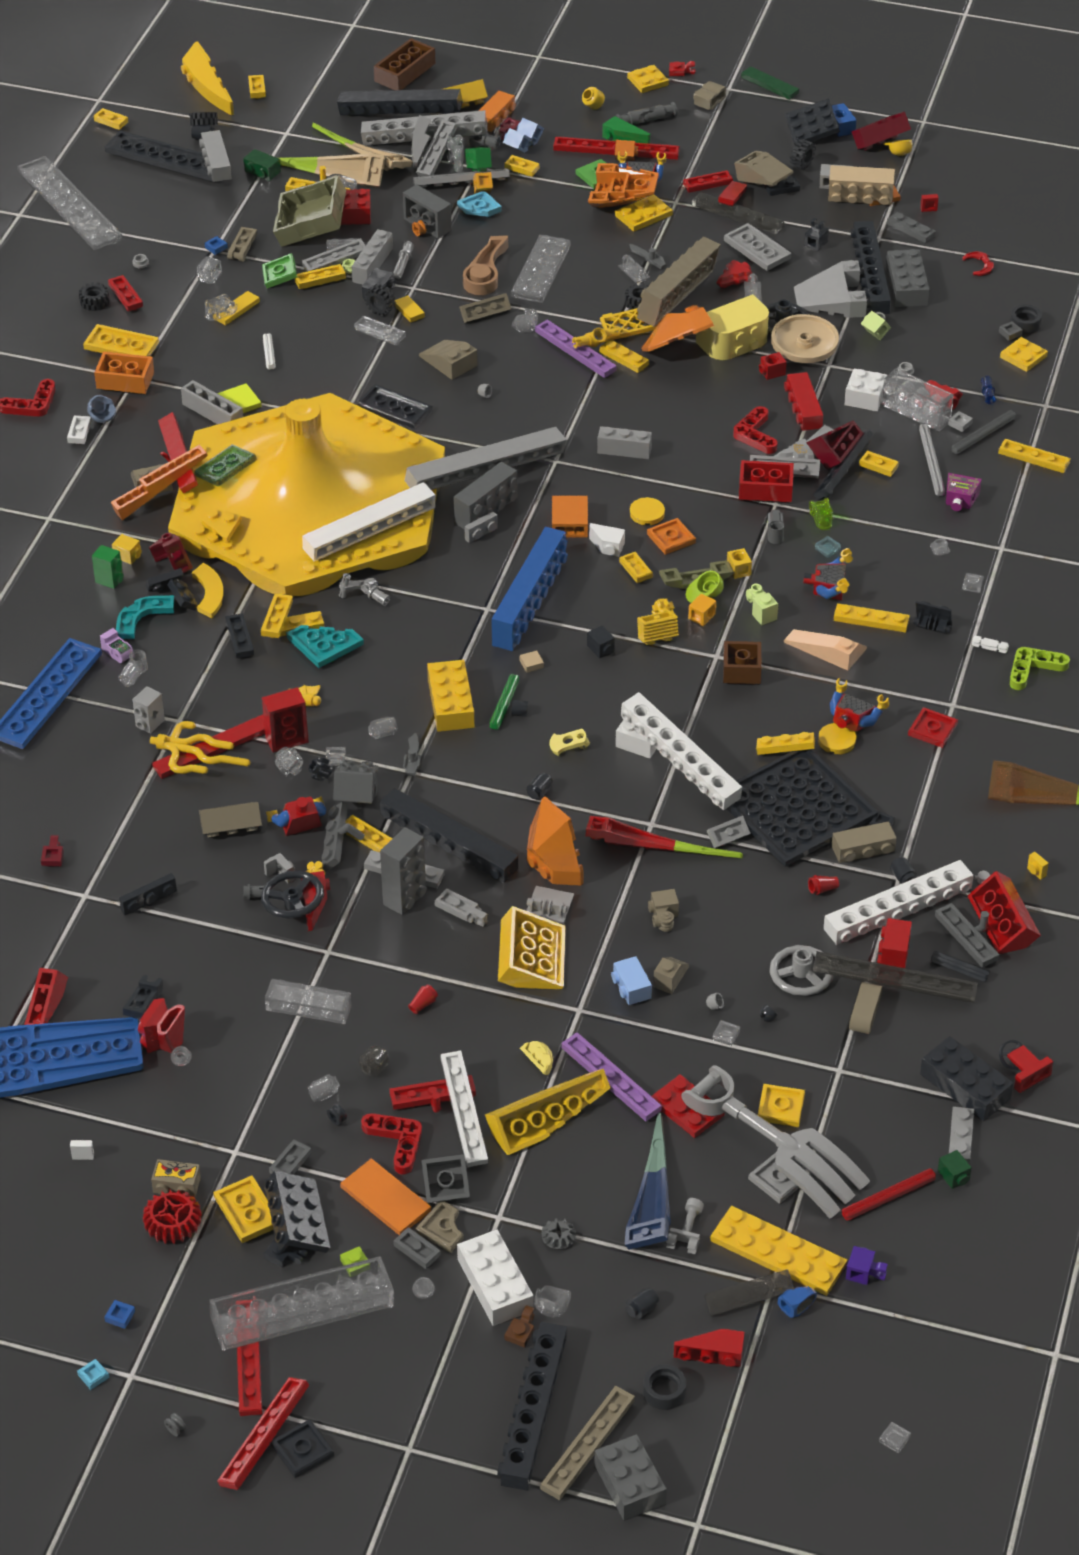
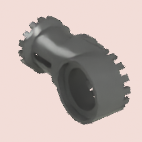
[469,133,501,150]

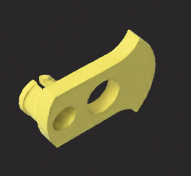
[550,729,590,756]

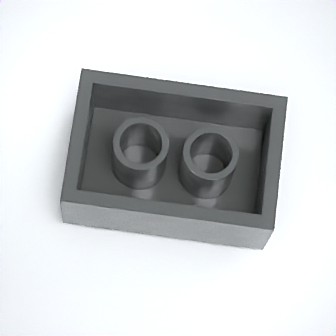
[403,184,452,239]
[595,1434,667,1521]

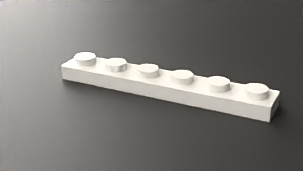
[441,1051,488,1167]

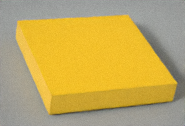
[758,1084,805,1127]

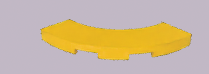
[192,563,224,618]

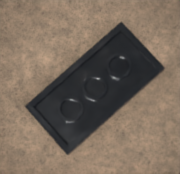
[356,384,433,430]

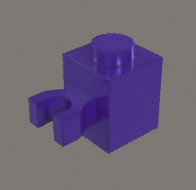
[846,1246,888,1285]

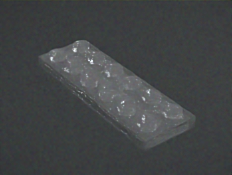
[511,235,571,303]

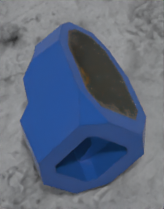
[778,1286,817,1318]

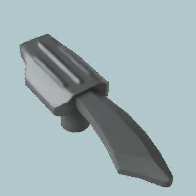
[629,244,666,269]
[403,733,421,776]

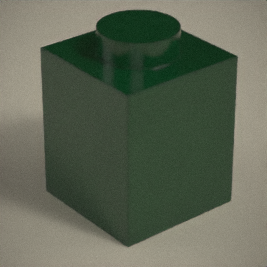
[938,1150,972,1189]

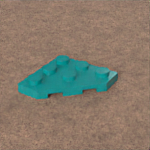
[286,625,364,668]

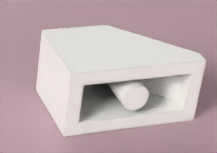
[589,523,625,557]

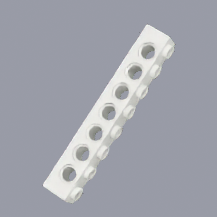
[621,692,742,810]
[824,860,973,945]

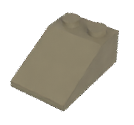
[419,340,478,380]

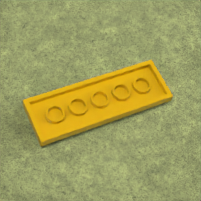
[710,1206,847,1296]

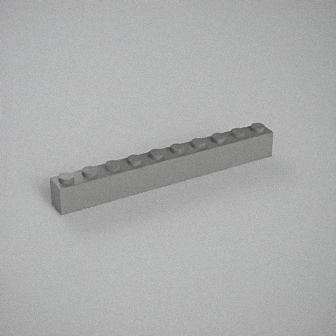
[404,427,566,490]

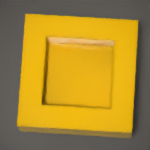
[1027,852,1049,880]

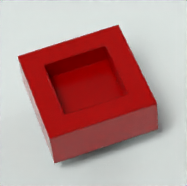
[920,194,939,212]

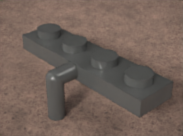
[322,802,365,871]
[935,903,999,968]

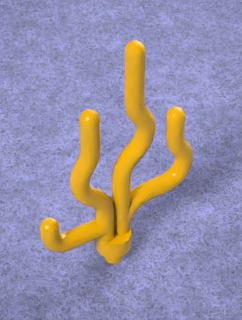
[150,721,251,774]

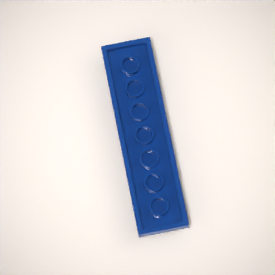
[0,638,102,749]

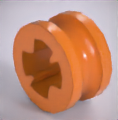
[412,220,427,236]

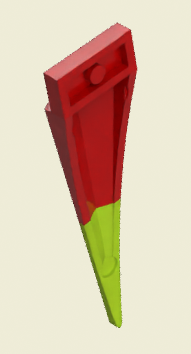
[585,816,743,858]

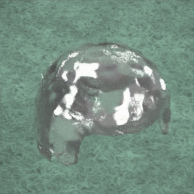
[511,308,538,333]
[534,1285,571,1318]

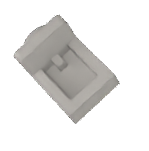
[264,853,295,883]

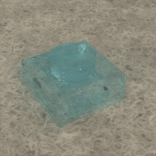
[815,536,841,558]

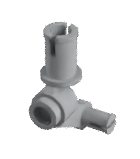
[339,573,390,606]

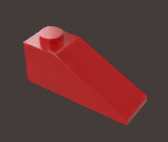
[301,871,330,931]
[24,968,68,1025]

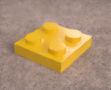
[627,65,669,93]
[1000,337,1048,372]

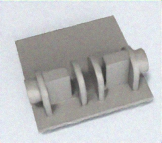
[527,886,574,924]

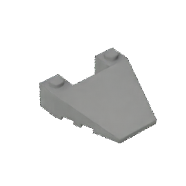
[794,260,867,318]

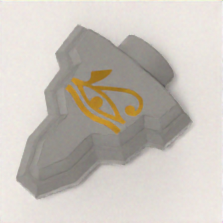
[774,439,817,459]

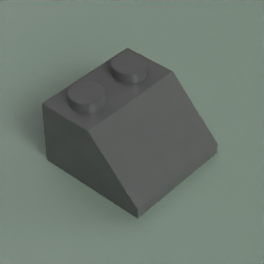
[421,1154,470,1203]

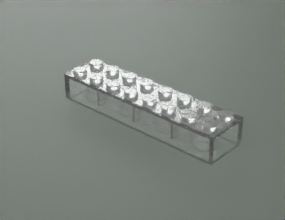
[209,1256,394,1351]

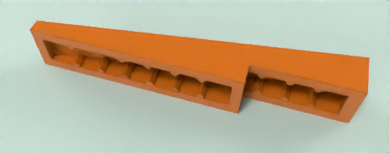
[111,445,208,521]

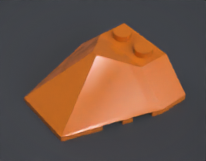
[588,163,659,208]
[642,305,714,352]
[527,797,584,886]

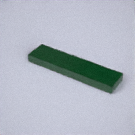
[741,66,799,100]

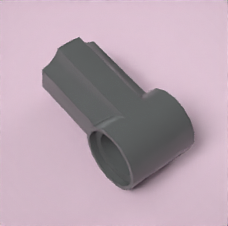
[768,510,784,544]

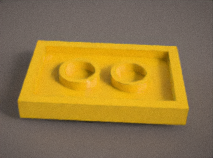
[615,195,673,232]
[213,1176,274,1243]

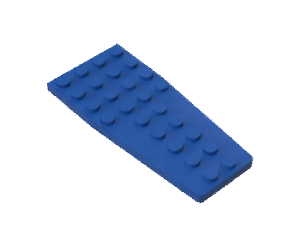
[0,1017,143,1097]

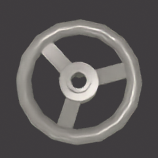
[770,945,834,996]

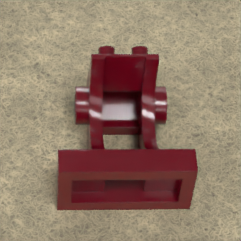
[149,533,193,573]

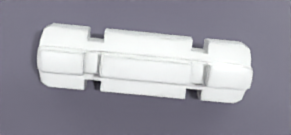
[972,635,1009,654]

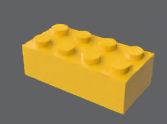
[427,660,475,732]

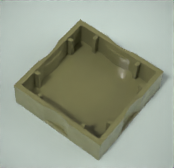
[273,175,346,247]

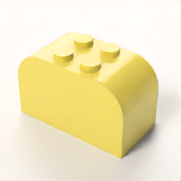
[696,294,769,360]

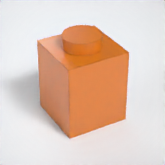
[615,140,638,161]

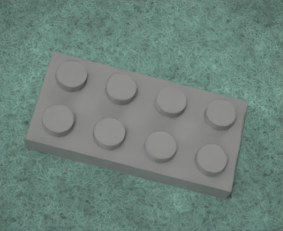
[724,223,792,271]

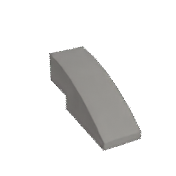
[411,115,431,168]

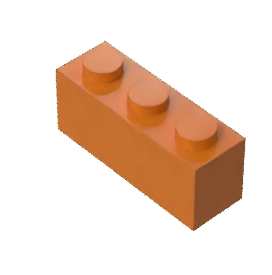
[479,91,516,132]

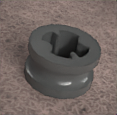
[164,1413,186,1436]

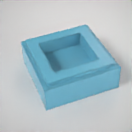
[77,1359,109,1390]

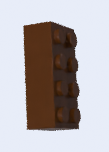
[374,38,436,90]

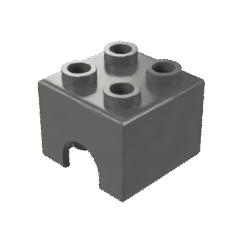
[333,760,378,803]

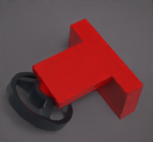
[999,1040,1053,1093]

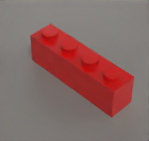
[784,372,823,431]

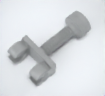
[666,1198,704,1254]

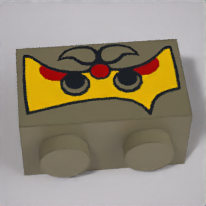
[151,1159,201,1198]

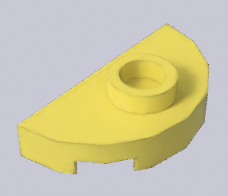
[520,1041,553,1075]

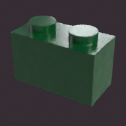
[243,149,281,181]

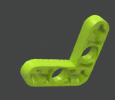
[1010,647,1070,690]

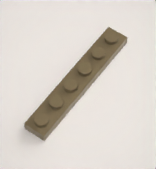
[540,1386,635,1500]

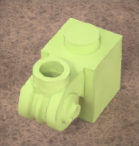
[746,584,778,626]

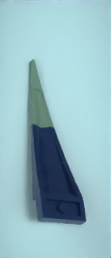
[625,1113,671,1250]

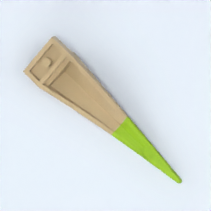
[312,123,413,171]
[279,153,386,188]

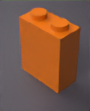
[552,496,588,537]

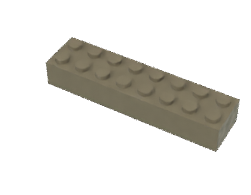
[637,236,721,327]

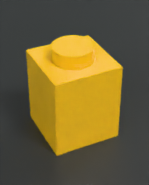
[112,534,142,565]

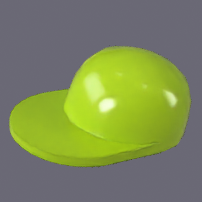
[686,570,724,603]

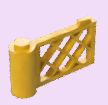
[600,308,661,340]

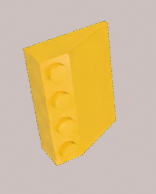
[498,906,565,989]

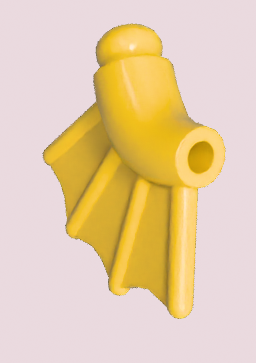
[299,685,321,707]

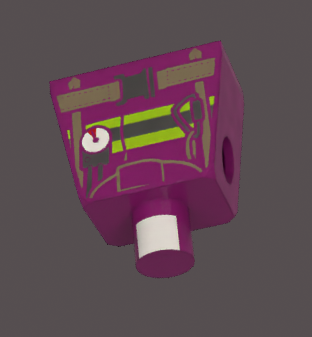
[946,473,982,511]

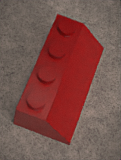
[967,871,1041,954]

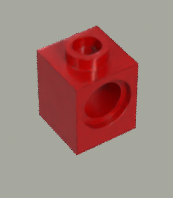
[759,352,786,380]

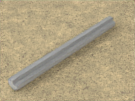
[919,424,945,497]

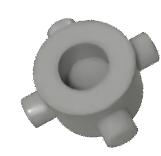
[975,870,990,884]

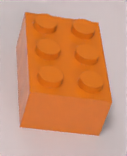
[94,351,154,394]

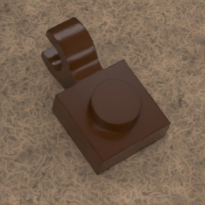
[504,1305,535,1348]

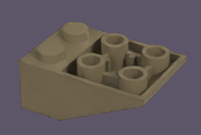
[734,151,794,186]

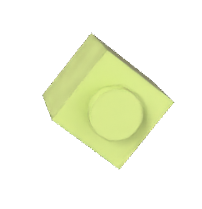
[861,311,891,340]

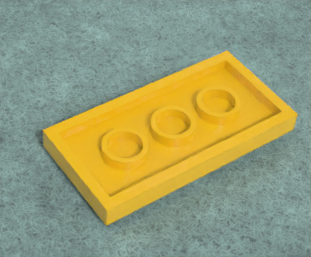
[83,324,159,356]

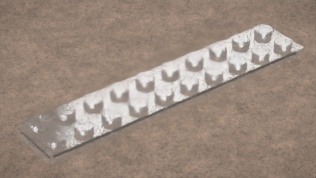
[18,156,122,250]

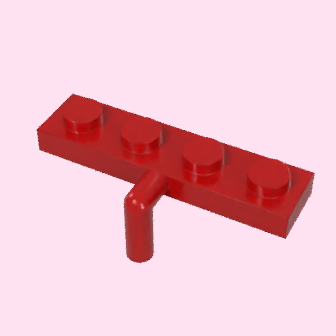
[389,1075,476,1113]

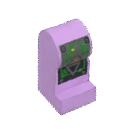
[100,628,134,663]

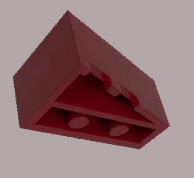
[851,111,911,150]
[806,420,864,469]

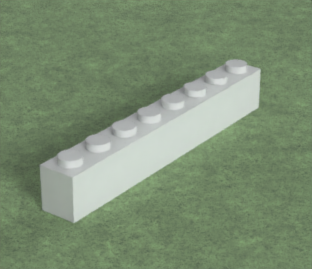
[302,482,435,561]

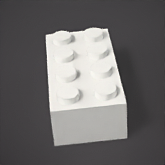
[457,1229,534,1326]

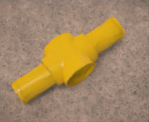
[572,327,621,348]

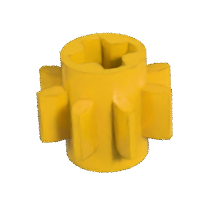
[652,598,675,614]

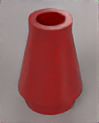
[808,875,839,895]
[408,984,438,1014]

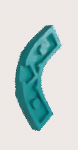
[116,595,175,639]

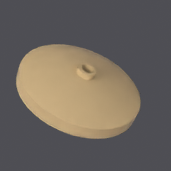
[771,314,839,363]

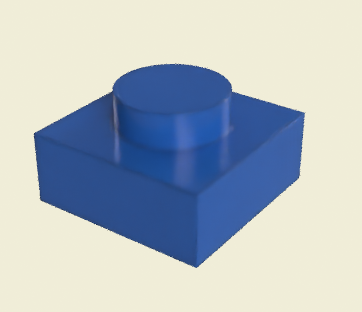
[204,236,228,255]
[104,1300,135,1329]

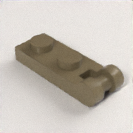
[227,227,257,262]

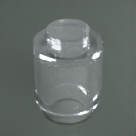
[368,716,398,739]
[307,1074,340,1102]

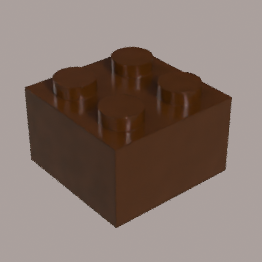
[723,641,762,684]

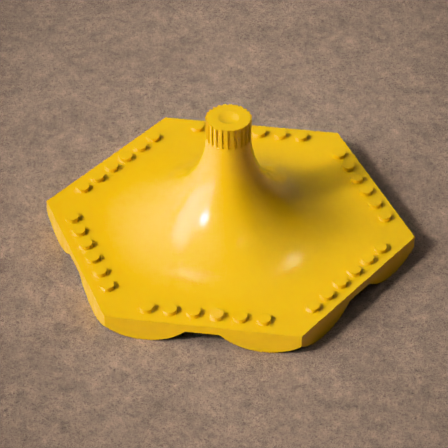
[168,393,445,596]

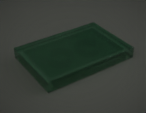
[194,444,257,487]

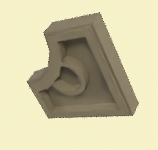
[416,1201,464,1253]

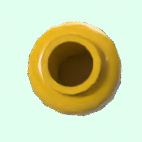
[582,87,605,110]

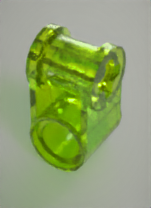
[809,498,833,530]

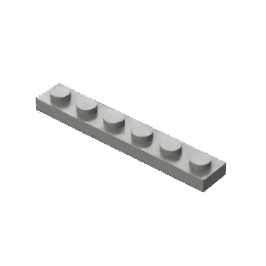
[413,168,510,188]

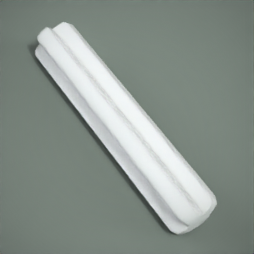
[263,333,276,370]

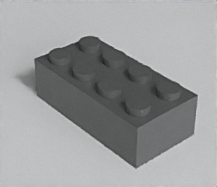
[886,249,929,307]
[454,462,518,529]
[380,827,427,915]

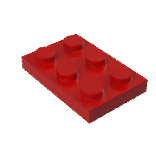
[651,1074,725,1138]

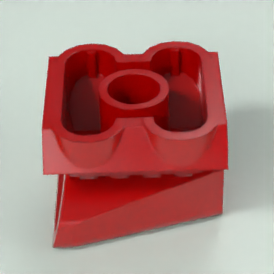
[138,998,185,1054]

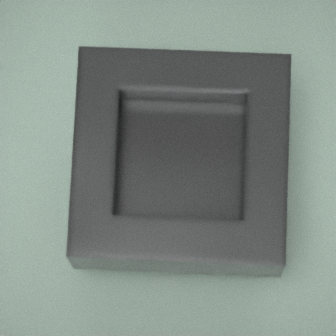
[999,321,1023,341]

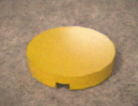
[630,497,665,525]
[818,723,856,754]

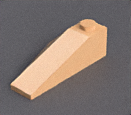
[784,629,867,671]

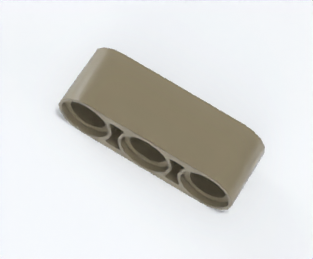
[849,982,882,1034]

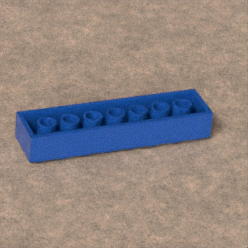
[492,527,568,651]

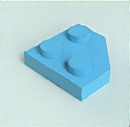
[457,191,502,217]

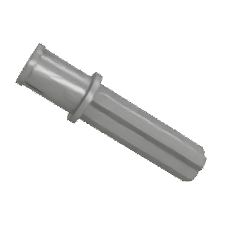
[393,241,414,279]

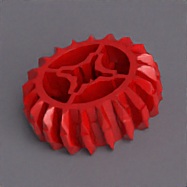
[143,1189,202,1244]

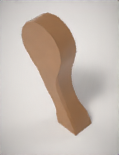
[463,235,509,295]

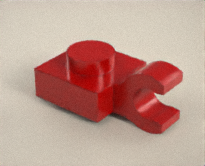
[669,61,695,76]

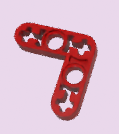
[0,379,56,417]
[733,406,778,454]
[361,1114,422,1175]

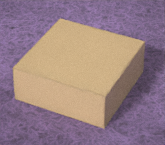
[520,651,544,673]

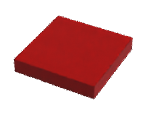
[908,707,958,748]

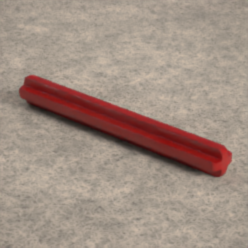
[842,1168,936,1221]

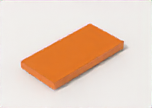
[340,1158,431,1235]

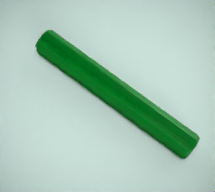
[490,674,519,730]

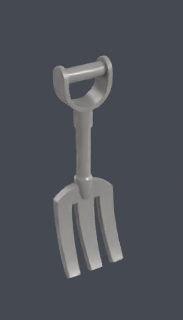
[681,1065,870,1219]

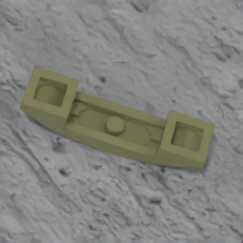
[659,560,733,589]

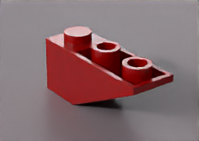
[673,1329,745,1367]

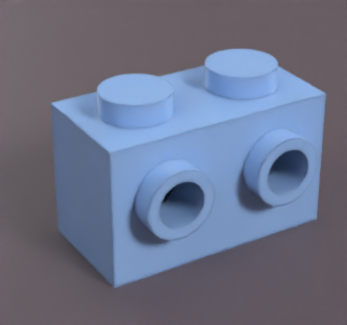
[611,956,652,1005]

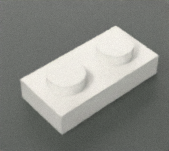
[67,416,91,444]

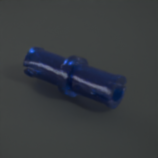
[981,376,996,404]

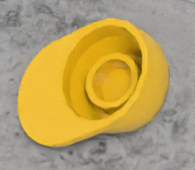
[883,139,913,156]

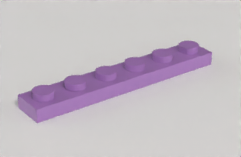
[535,319,617,378]
[562,1033,662,1121]

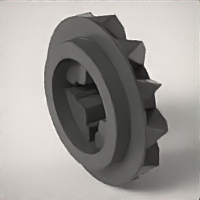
[541,1218,576,1249]

